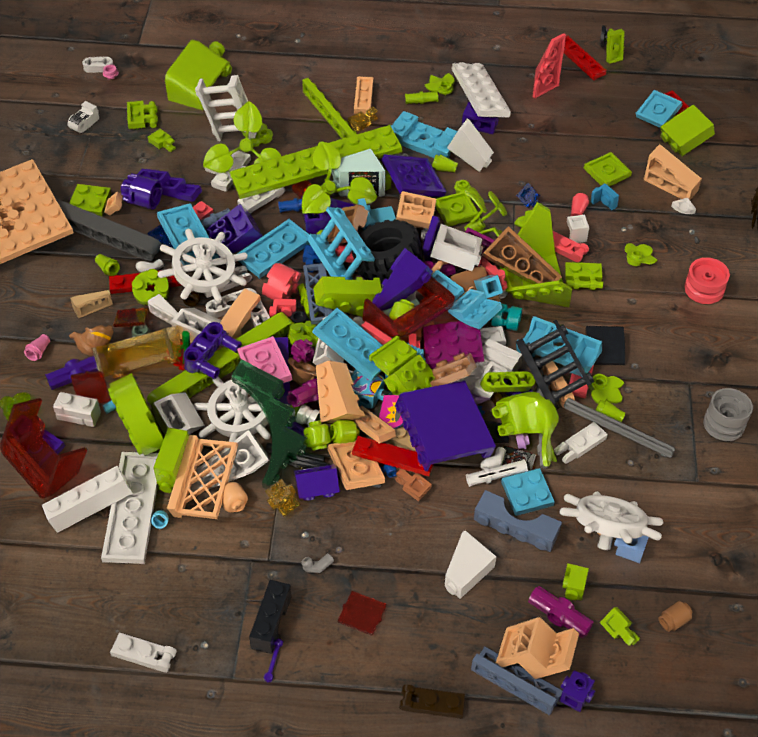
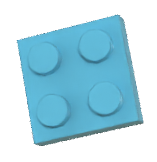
[636,90,682,128]
[501,468,555,516]

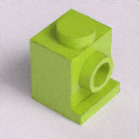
[562,563,589,601]

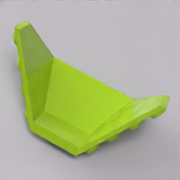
[500,202,572,308]

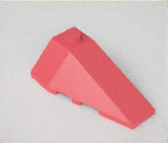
[533,33,566,98]

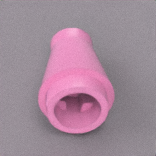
[24,334,50,361]

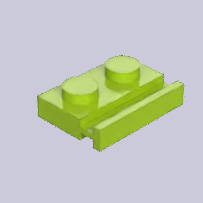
[369,336,417,376]

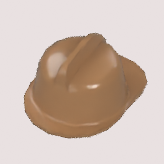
[288,358,317,386]

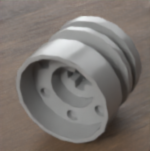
[703,388,753,441]

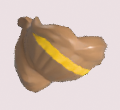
[69,325,114,357]

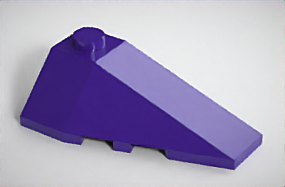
[366,248,433,320]

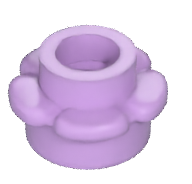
[515,433,530,450]

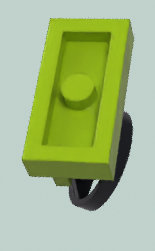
[600,25,625,64]

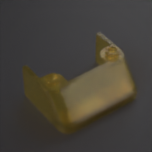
[92,326,182,379]

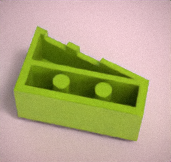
[313,276,382,317]

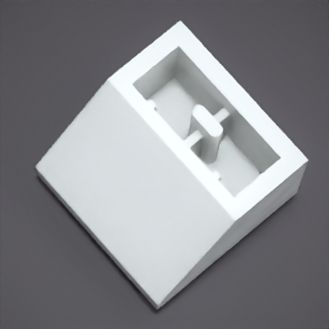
[171,308,222,343]
[151,393,205,435]

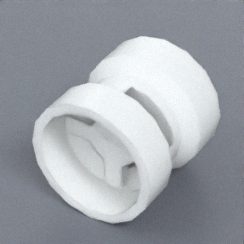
[296,404,320,427]

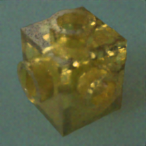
[265,479,300,517]

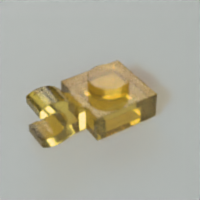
[348,107,378,132]

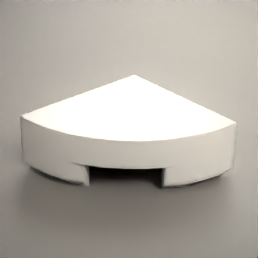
[672,198,696,214]

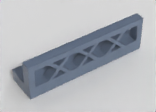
[303,263,332,325]
[471,647,562,715]

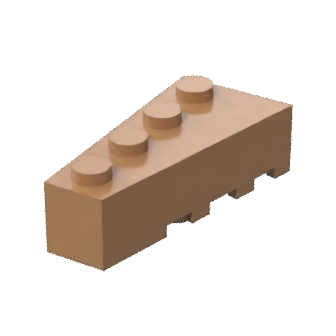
[481,226,562,284]

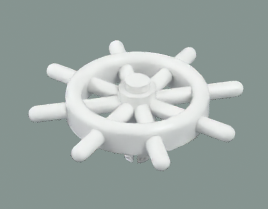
[158,229,248,303]
[193,372,290,442]
[560,492,663,550]

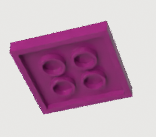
[423,321,484,369]

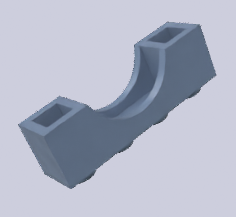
[474,490,562,552]

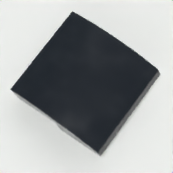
[585,326,625,365]

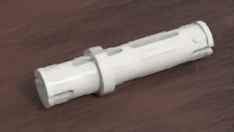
[466,459,528,487]

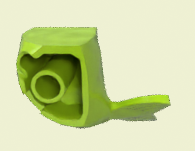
[492,392,559,467]

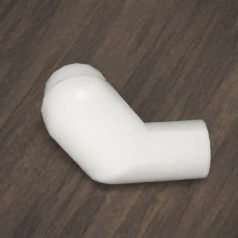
[136,259,164,272]
[480,447,506,469]

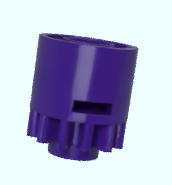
[121,173,162,210]

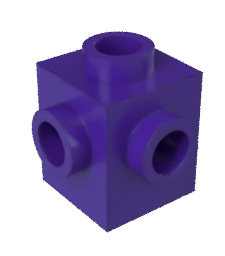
[560,670,595,712]

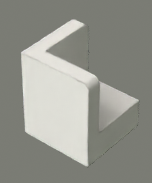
[567,215,589,243]

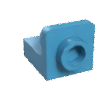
[591,184,619,210]

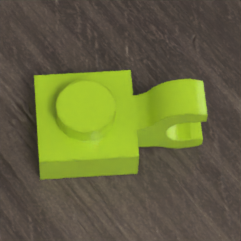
[148,129,176,152]
[600,607,640,646]

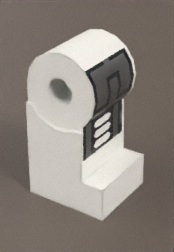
[68,101,99,133]

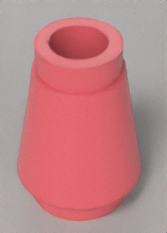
[571,193,589,216]

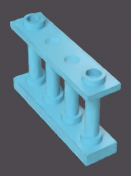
[307,207,375,280]

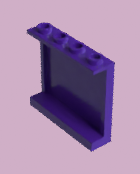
[395,381,496,471]

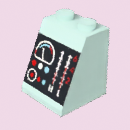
[332,149,385,197]

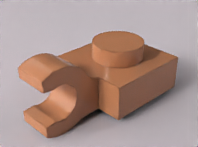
[395,469,432,502]

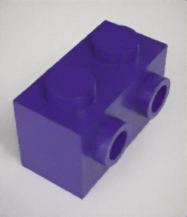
[462,102,499,134]
[294,464,340,501]

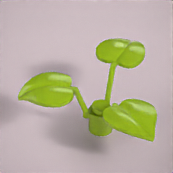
[203,101,281,173]
[302,142,377,214]
[464,187,507,237]

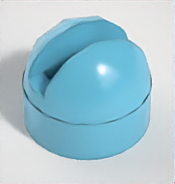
[151,510,169,529]

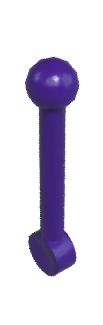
[264,639,283,683]

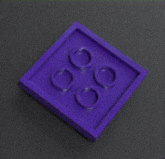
[382,154,446,197]

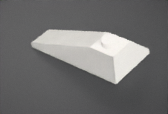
[190,430,269,493]

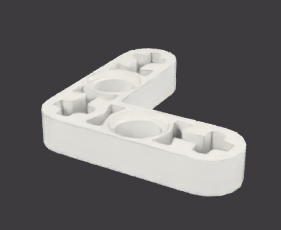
[206,288,270,327]

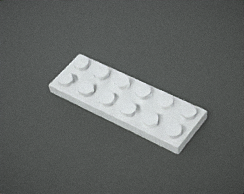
[452,62,511,117]
[101,452,158,564]

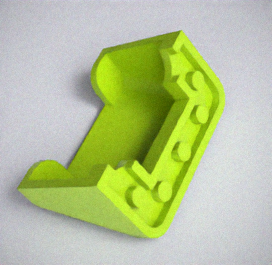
[165,40,232,110]

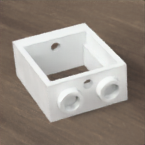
[430,224,483,271]

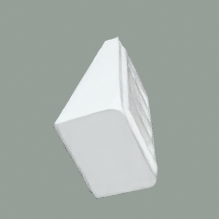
[148,294,178,325]

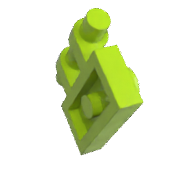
[127,101,158,129]
[565,262,603,290]

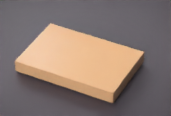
[328,441,385,490]

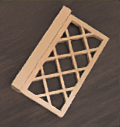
[167,435,238,519]

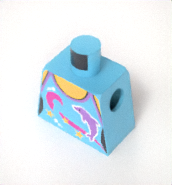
[351,369,392,409]

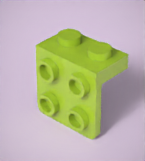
[383,355,435,395]

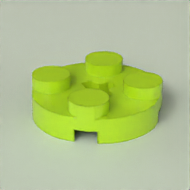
[132,269,169,305]
[288,321,318,351]

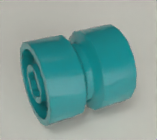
[491,303,523,331]

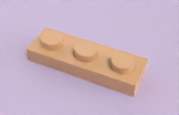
[354,77,373,115]
[352,406,396,443]

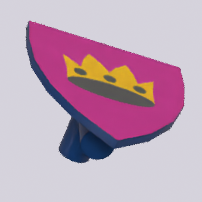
[379,395,403,429]

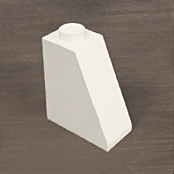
[447,119,494,172]
[445,531,496,599]

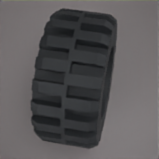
[352,219,424,284]

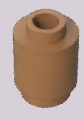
[659,601,692,632]

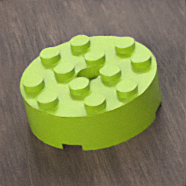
[108,373,164,456]

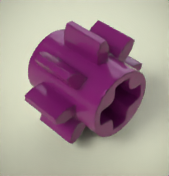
[291,339,315,363]

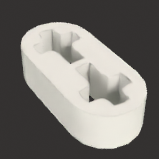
[82,57,113,73]

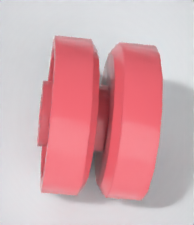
[684,258,730,304]

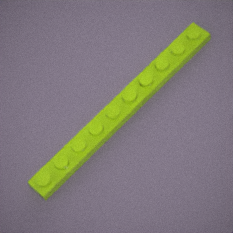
[302,78,392,190]

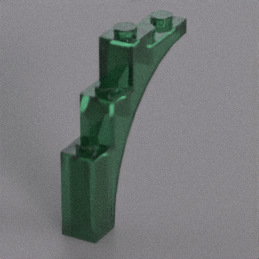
[232,359,308,491]

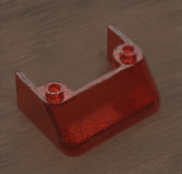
[362,276,455,339]
[0,398,88,498]

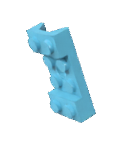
[391,111,458,158]
[516,316,602,377]

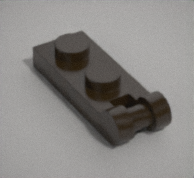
[399,684,465,719]

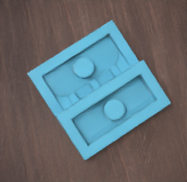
[447,289,502,329]

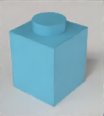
[474,275,503,299]

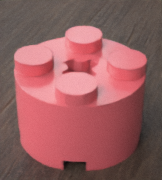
[262,263,301,300]

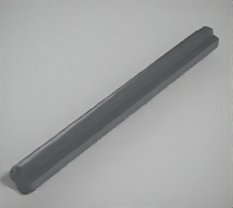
[564,398,675,457]

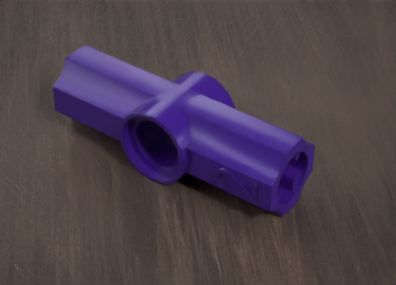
[45,353,107,390]

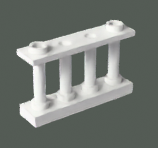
[195,75,257,141]

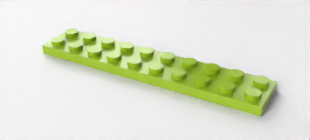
[229,125,402,199]

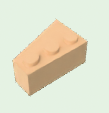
[644,144,702,200]
[316,361,365,424]

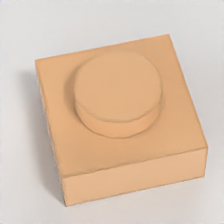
[105,192,123,216]

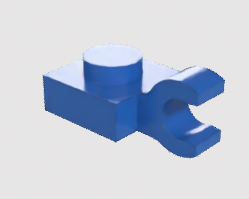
[303,245,321,273]

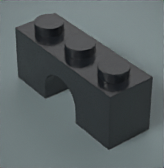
[249,579,292,654]

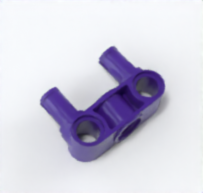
[184,322,242,379]

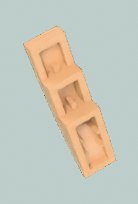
[215,288,261,352]

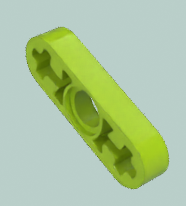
[480,371,535,392]

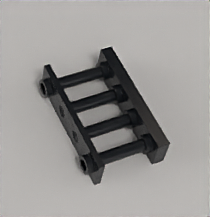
[516,320,595,410]

